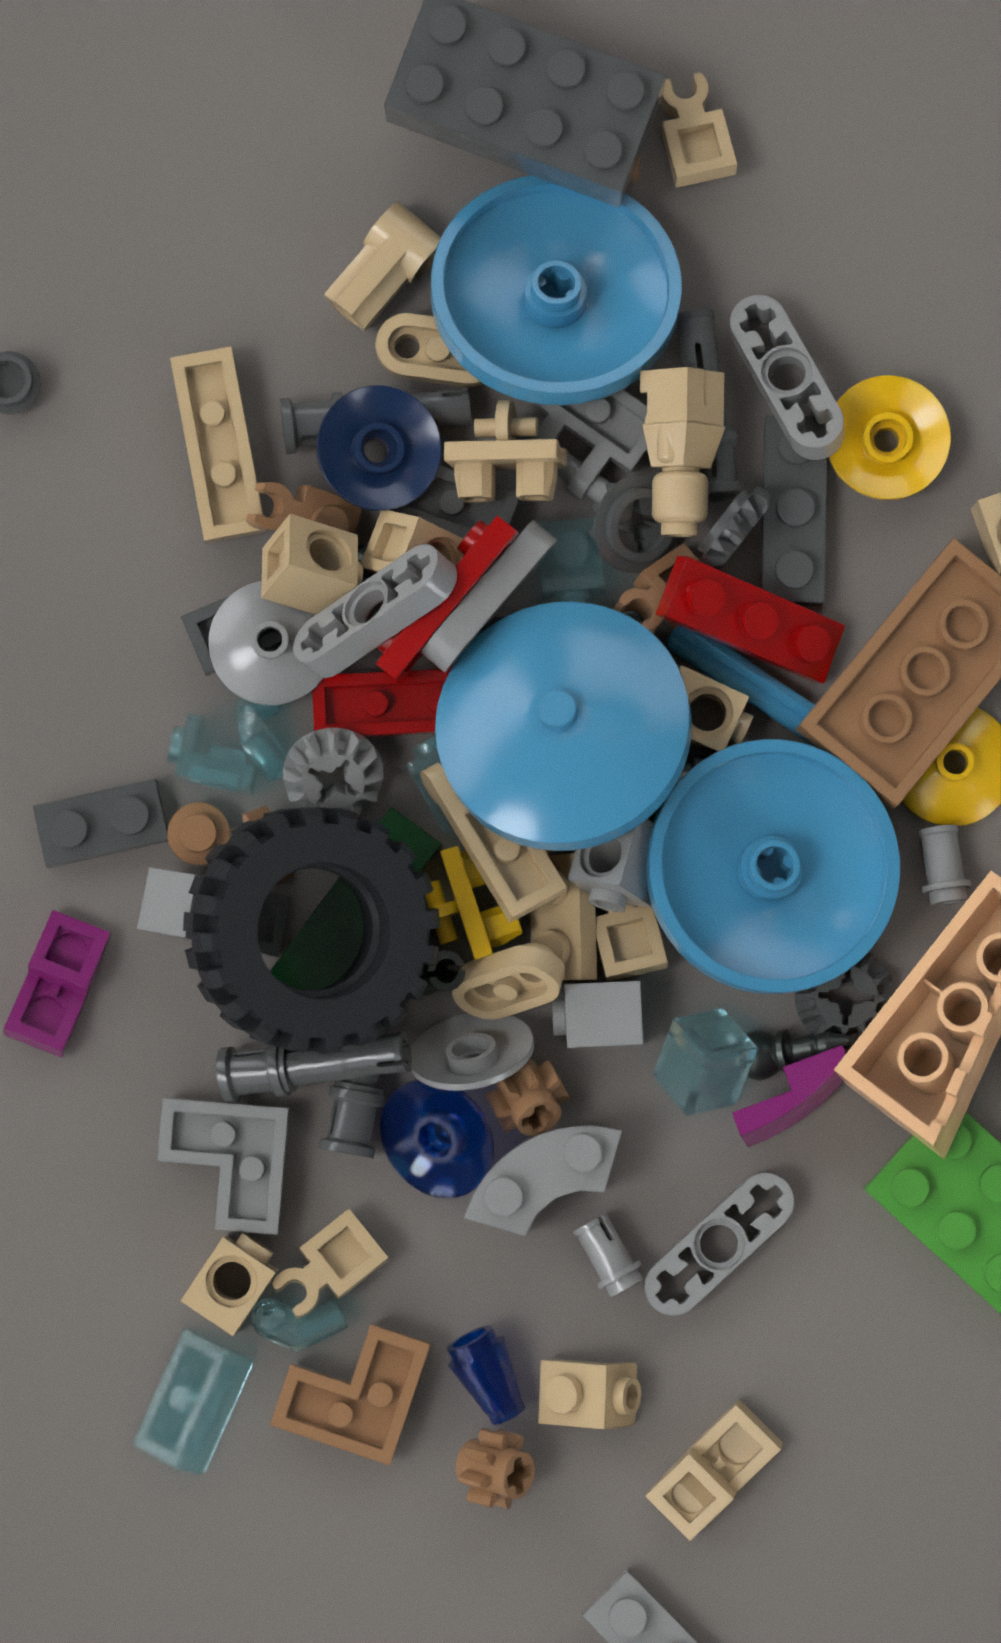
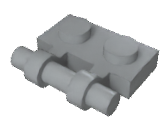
[517,389,647,503]

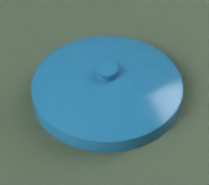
[431,175,682,405]
[435,601,692,851]
[646,739,900,994]

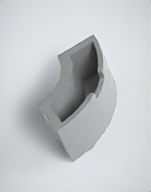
[464,1125,622,1236]

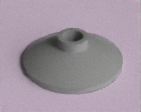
[208,581,323,706]
[411,1013,534,1090]

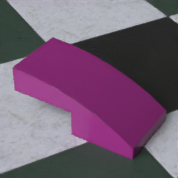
[4,910,111,1058]
[732,1045,846,1147]

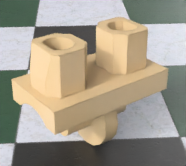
[444,400,567,503]

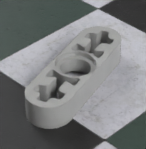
[730,295,844,460]
[420,520,558,673]
[293,544,457,678]
[643,1172,794,1316]

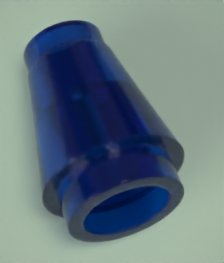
[447,1325,526,1425]

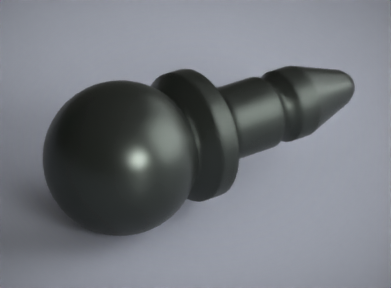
[734,1029,852,1081]

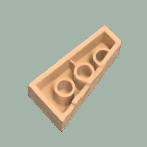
[834,871,1001,1160]

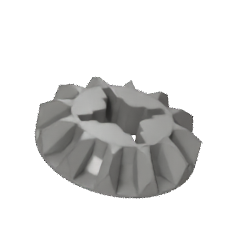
[283,728,384,817]

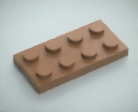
[795,538,1001,810]

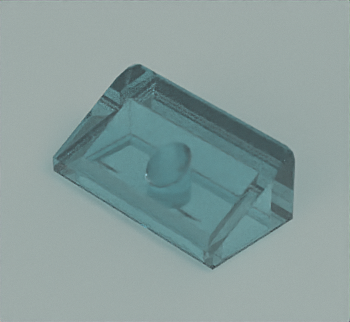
[132,1329,253,1474]

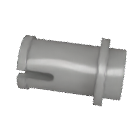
[918,825,972,906]
[573,1212,644,1298]

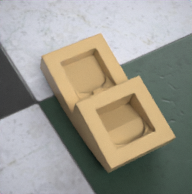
[645,1399,784,1541]

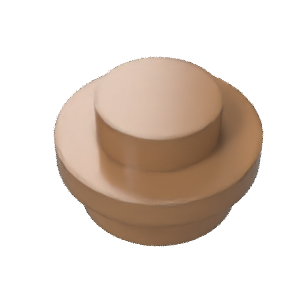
[167,802,231,865]

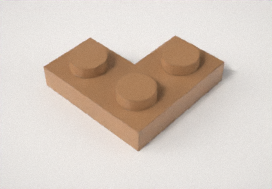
[270,1323,431,1466]

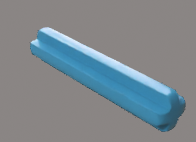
[666,626,815,744]

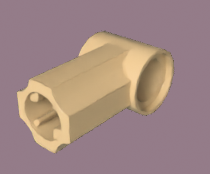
[324,201,441,332]

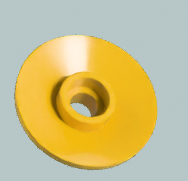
[825,375,951,500]
[902,707,1001,826]

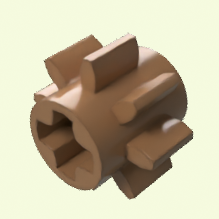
[485,1059,570,1136]
[456,1428,535,1509]

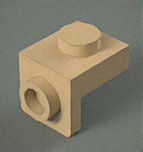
[538,1359,641,1430]

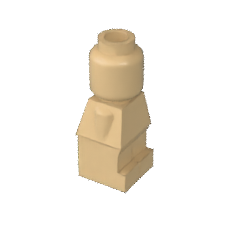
[640,367,726,537]

